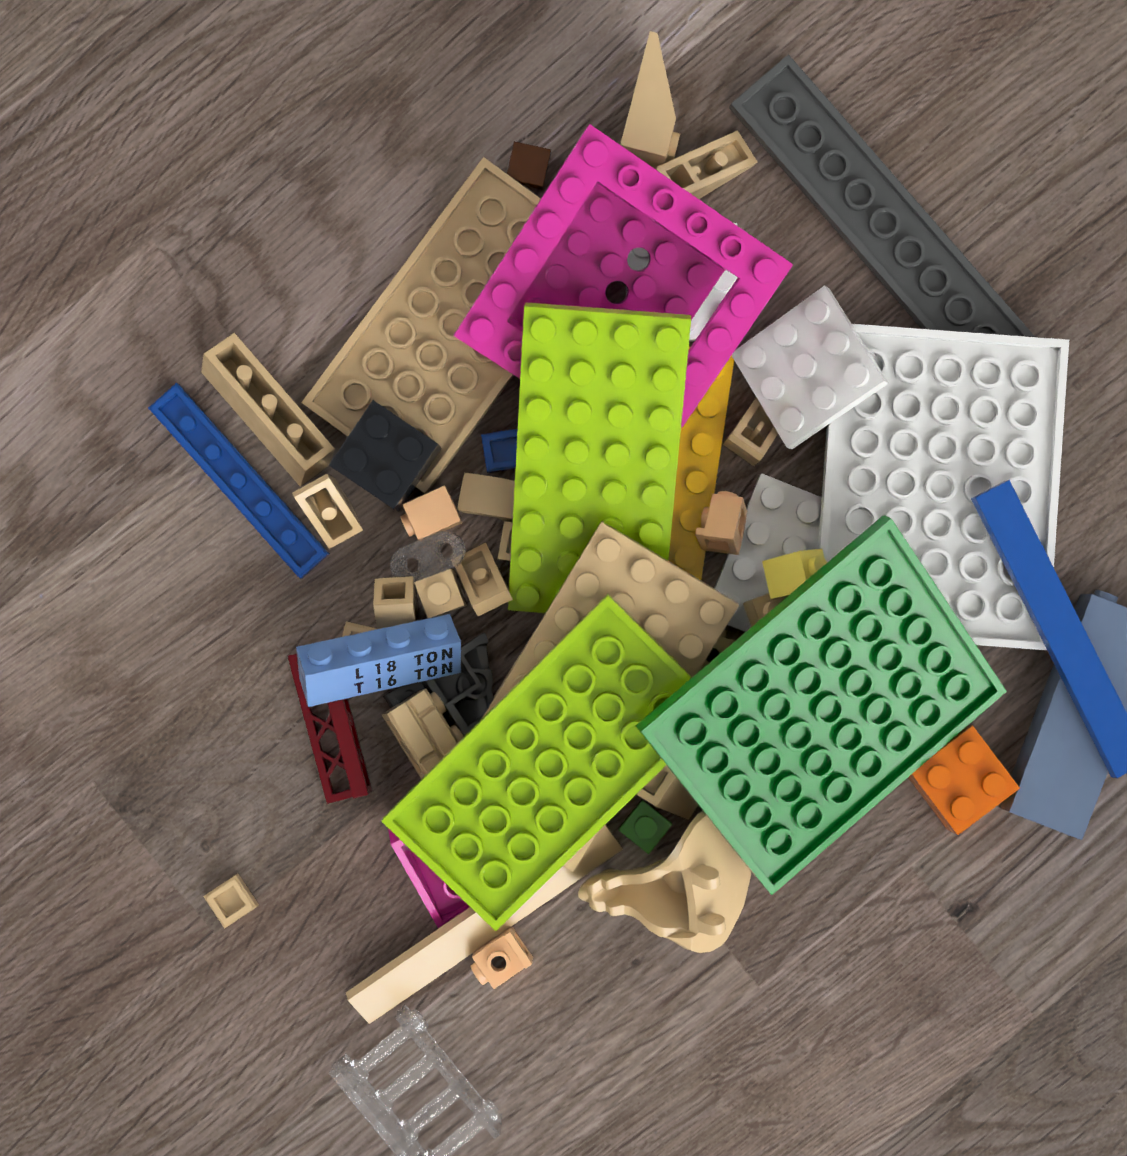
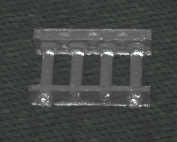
[329,1004,502,1156]

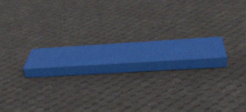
[148,383,330,579]

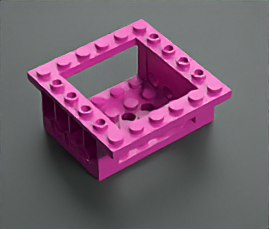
[454,124,793,429]

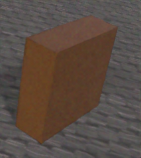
[507,141,551,190]

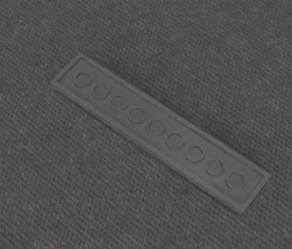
[729,54,1035,337]

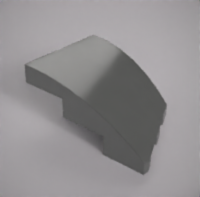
[383,632,495,736]

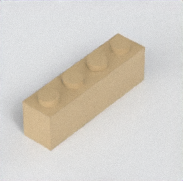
[201,333,335,487]

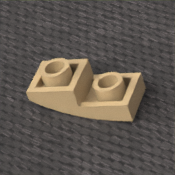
[457,473,515,522]

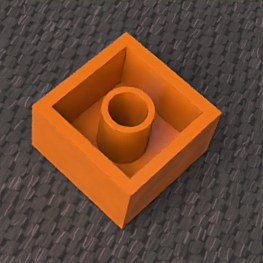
[908,725,1020,835]

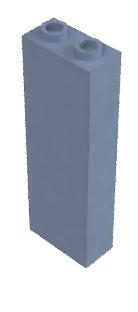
[999,590,1127,840]

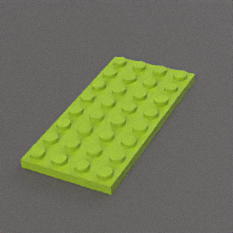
[508,302,691,613]
[381,594,692,931]

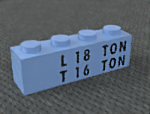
[296,614,461,707]

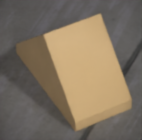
[723,397,778,466]

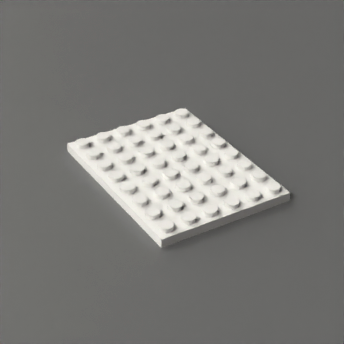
[818,324,1069,650]

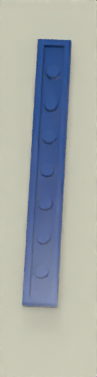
[971,480,1127,778]

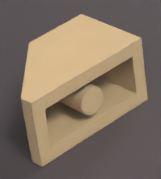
[292,474,363,549]

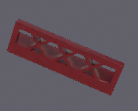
[288,653,373,804]

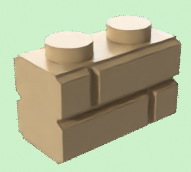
[382,689,464,779]

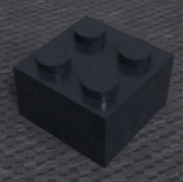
[329,400,442,512]

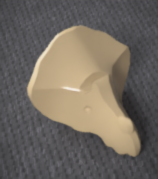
[578,811,751,953]

